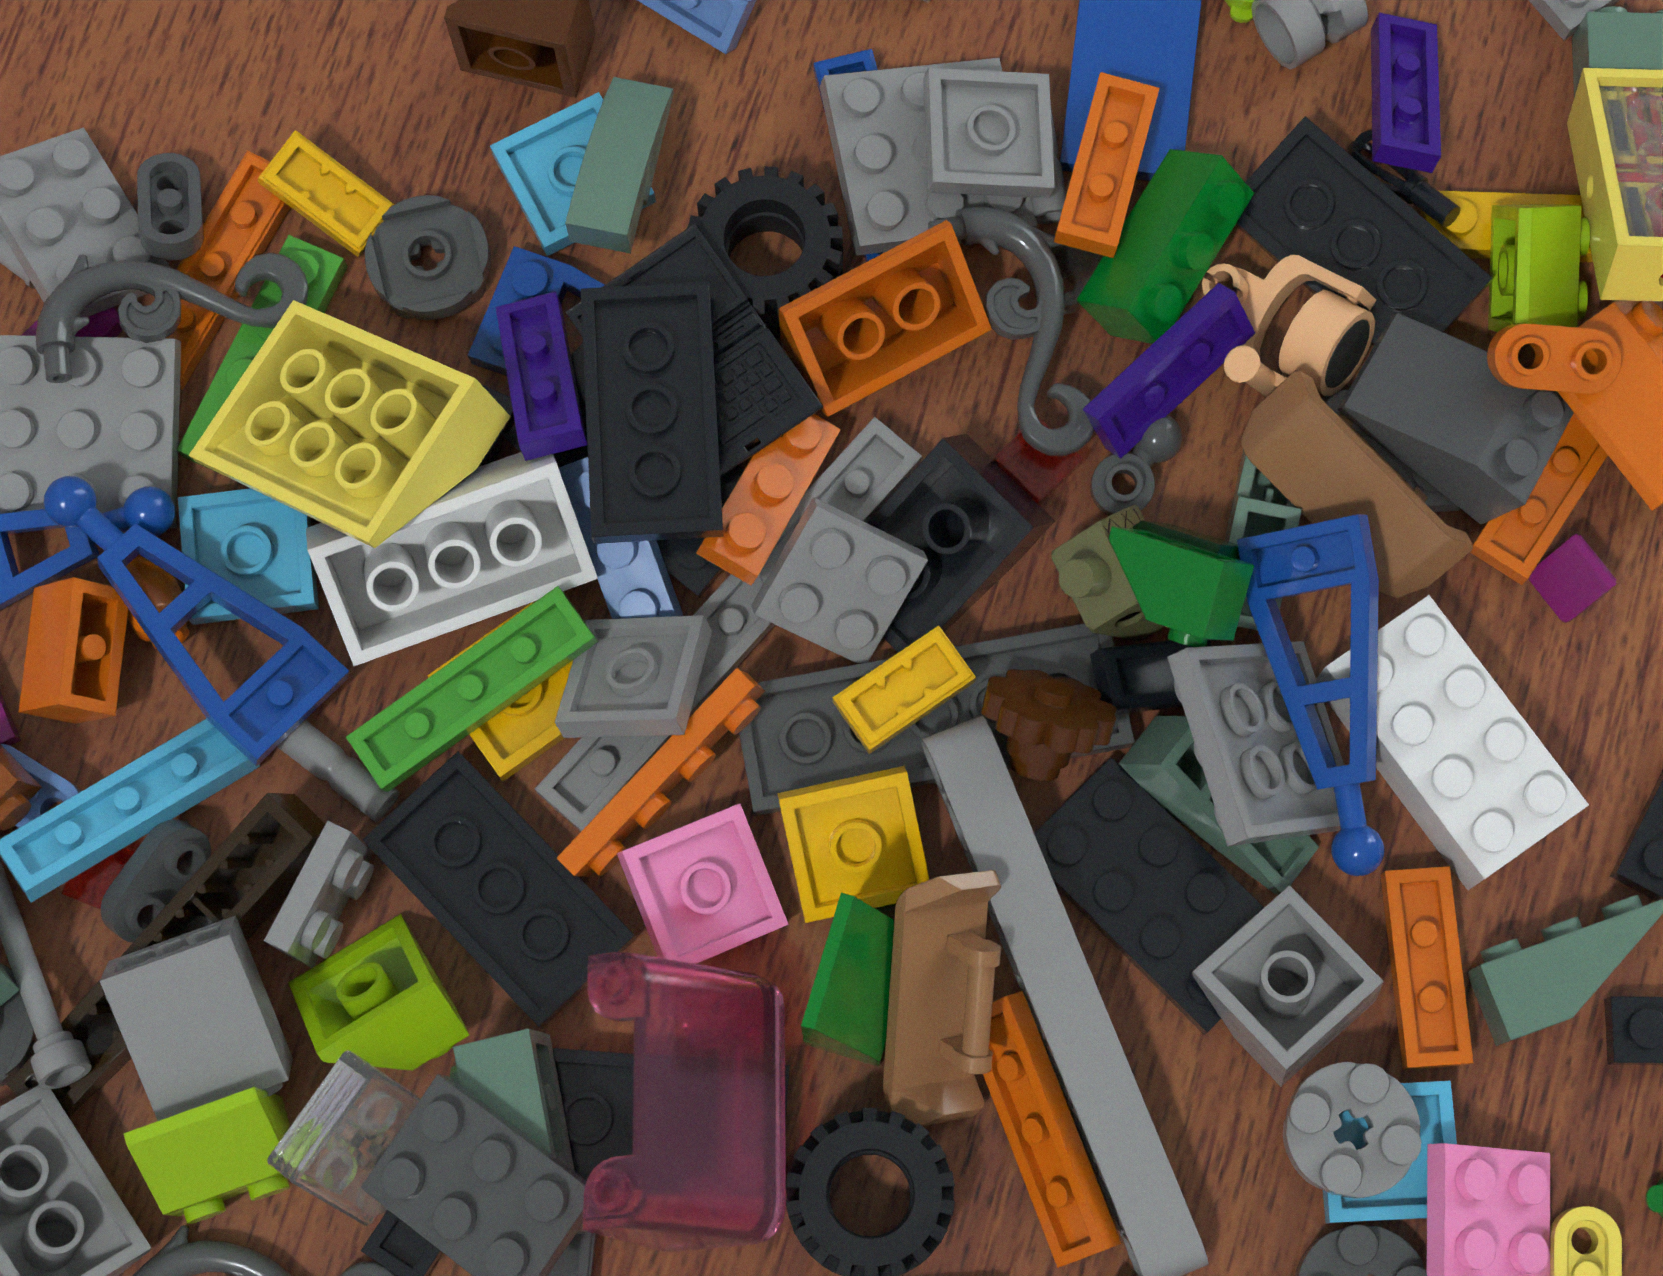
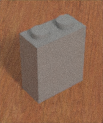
[100,915,293,1121]

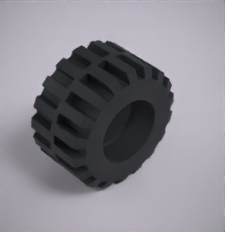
[687,166,843,339]
[786,1108,955,1276]

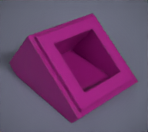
[1528,533,1617,623]

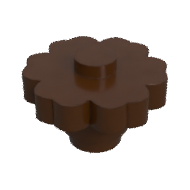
[981,669,1117,781]

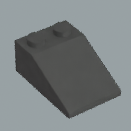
[1337,313,1574,524]

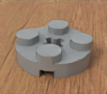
[1282,1062,1422,1199]

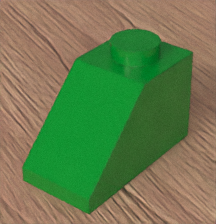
[1109,526,1254,647]

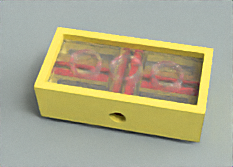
[1567,68,1663,301]

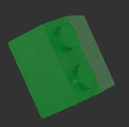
[801,893,895,1067]

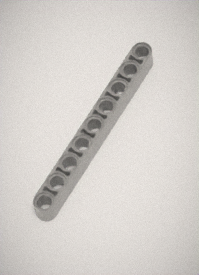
[921,715,1209,1276]

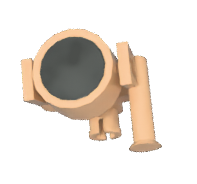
[1202,255,1376,397]

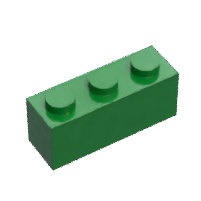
[1076,149,1254,344]

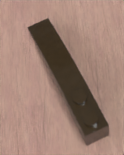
[6,793,325,1117]

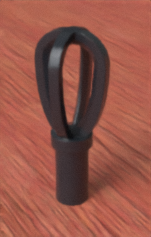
[1347,130,1460,227]

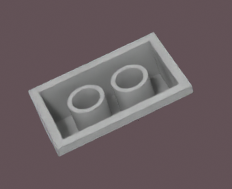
[0,1085,151,1276]

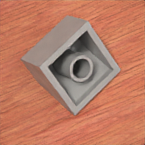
[1192,885,1384,1087]

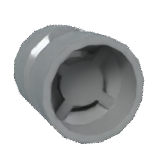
[1251,0,1368,69]

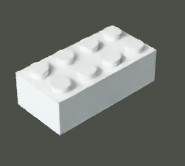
[306,452,598,666]
[1316,595,1589,890]

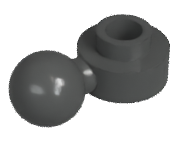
[1090,415,1182,516]

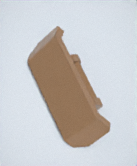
[1240,371,1473,598]
[883,870,1001,1126]

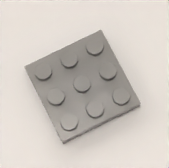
[820,58,1037,256]
[0,335,181,529]
[1167,641,1344,847]

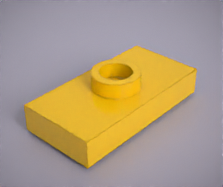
[257,130,394,257]
[832,626,976,754]

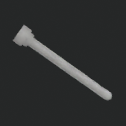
[0,860,91,1089]

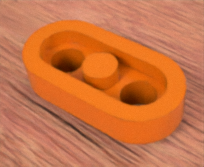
[1487,324,1622,394]

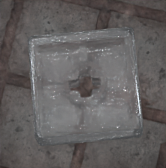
[267,1050,421,1226]

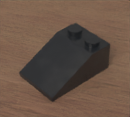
[867,434,1055,653]

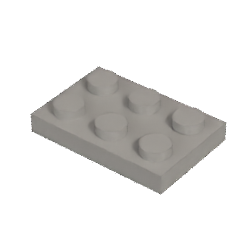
[0,127,170,317]

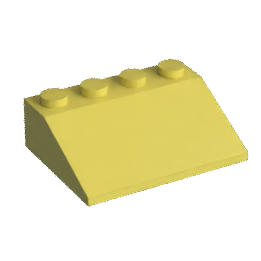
[188,300,511,548]

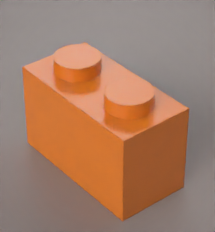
[18,577,128,724]

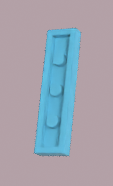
[0,718,260,903]

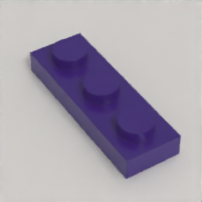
[1371,13,1441,173]
[1083,283,1255,459]
[495,291,587,461]

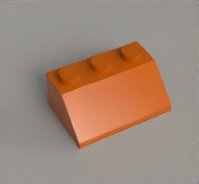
[778,220,992,417]
[1533,300,1663,511]

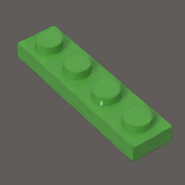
[177,235,348,473]
[346,586,599,792]

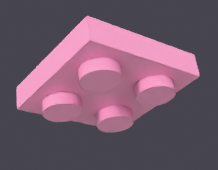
[617,803,789,975]
[1427,1143,1550,1276]

